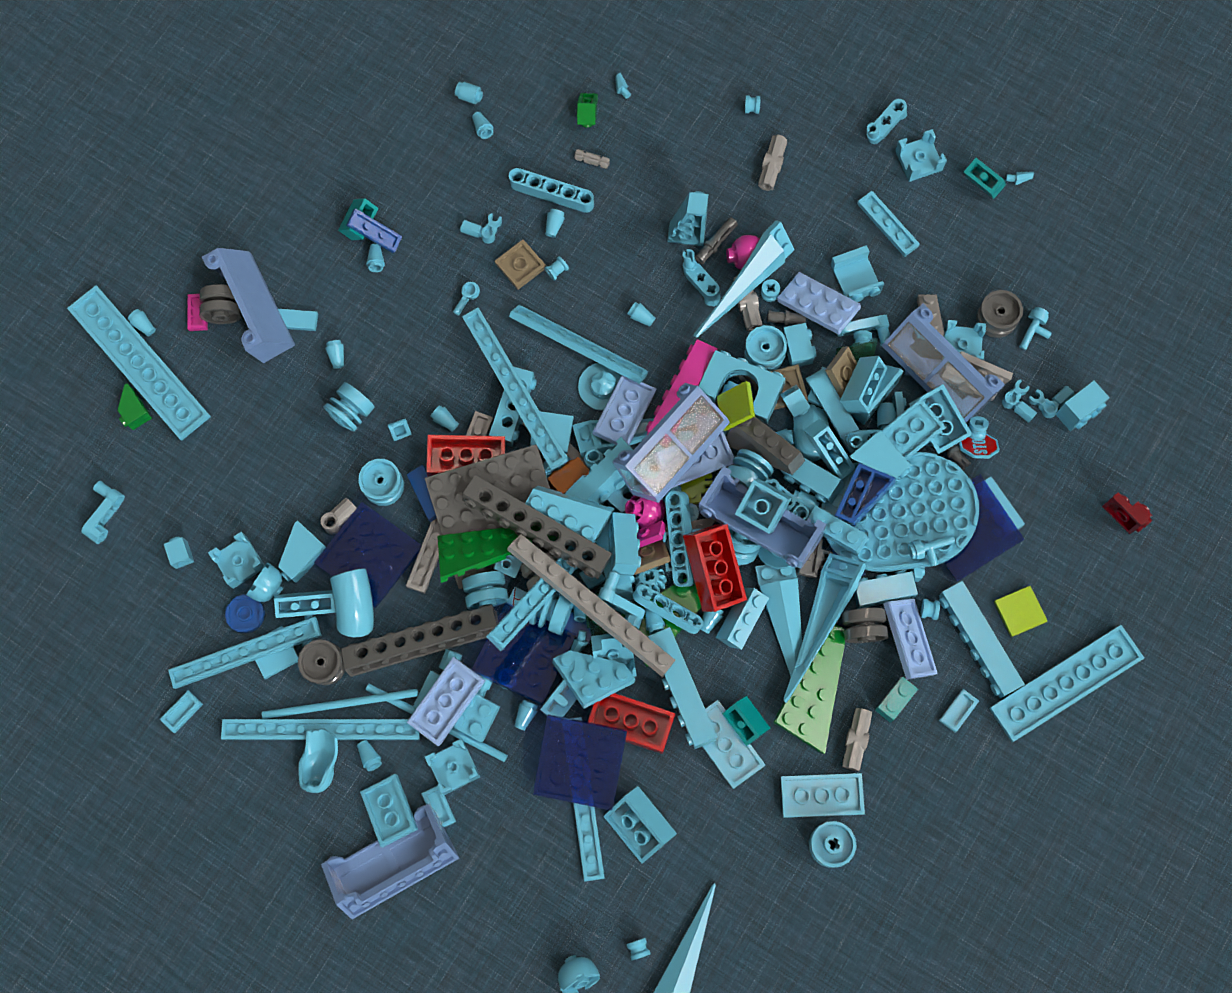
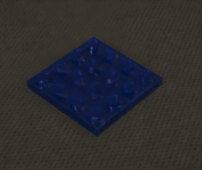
[945,474,1025,582]
[314,502,422,608]
[471,603,576,705]
[533,714,627,811]

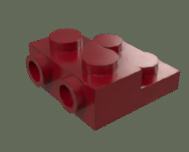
[1102,492,1153,534]

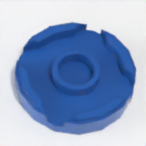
[225,594,265,634]

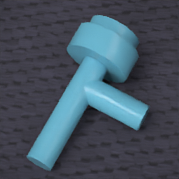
[1019,307,1052,350]
[907,535,955,566]

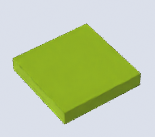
[717,381,755,431]
[994,586,1048,637]

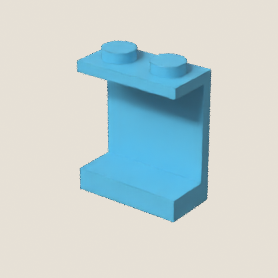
[830,245,884,302]

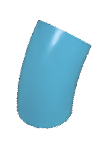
[330,569,374,637]

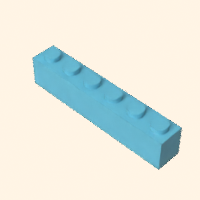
[939,581,1025,698]
[648,627,717,749]

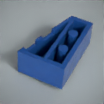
[835,463,896,527]

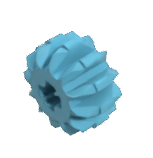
[634,567,667,595]

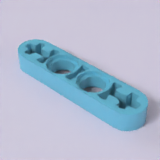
[633,585,704,634]

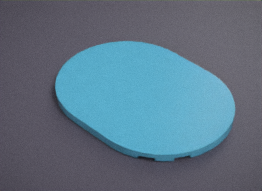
[821,452,979,572]

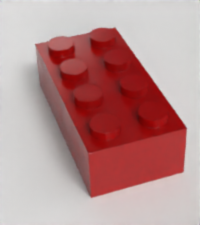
[427,435,505,477]
[683,524,747,612]
[586,693,675,754]

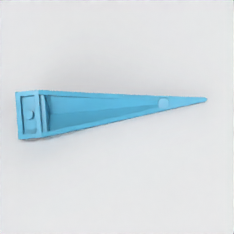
[693,221,795,337]
[572,411,719,458]
[784,553,866,703]
[755,565,802,676]
[654,883,716,993]

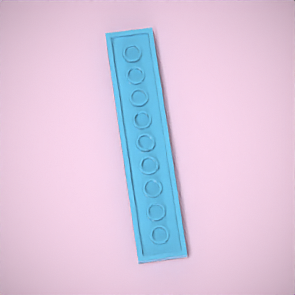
[67,285,211,441]

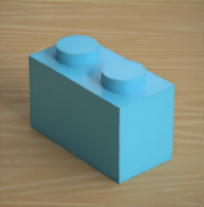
[783,323,816,367]

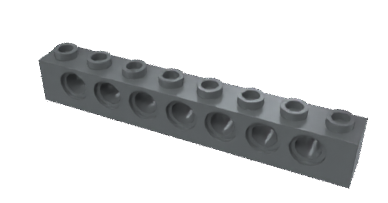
[462,475,612,579]
[341,605,499,677]

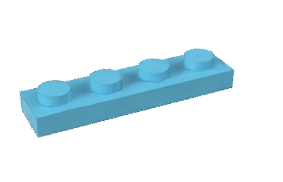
[857,191,920,257]

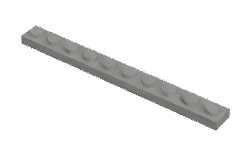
[406,411,494,594]
[507,534,676,677]

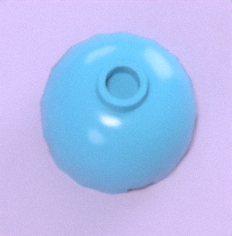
[246,563,283,602]
[558,955,600,993]

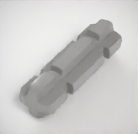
[575,149,610,168]

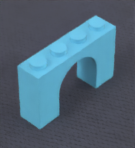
[699,350,786,424]

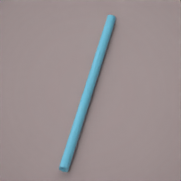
[366,683,508,762]
[262,689,418,719]

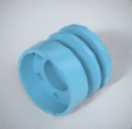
[323,382,375,432]
[728,449,774,488]
[529,592,574,635]

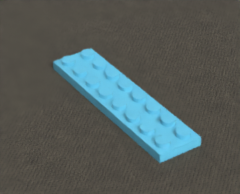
[989,625,1144,742]

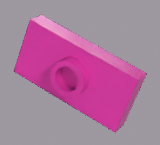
[187,294,208,331]
[637,521,666,548]

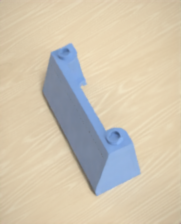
[202,248,295,363]
[698,466,826,569]
[321,803,459,919]

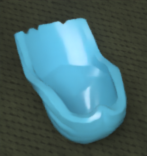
[793,404,829,462]
[299,729,338,793]

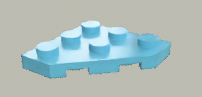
[552,650,635,709]

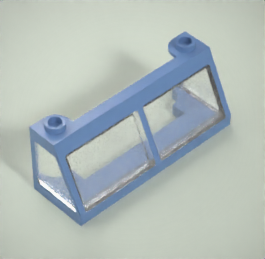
[882,303,1005,423]
[613,383,730,503]

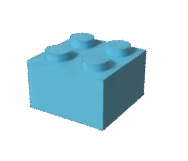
[1056,381,1110,432]
[735,478,792,534]

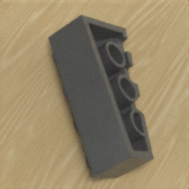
[726,417,805,475]

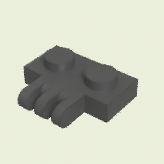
[796,540,833,578]

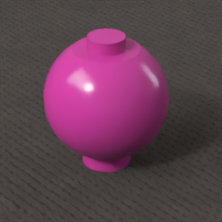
[726,235,760,270]
[625,495,666,528]

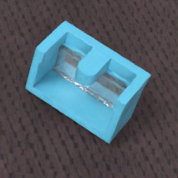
[540,680,577,724]

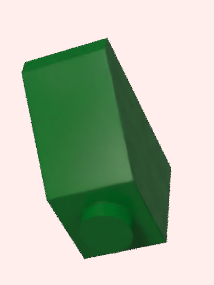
[577,93,598,127]
[118,383,152,430]

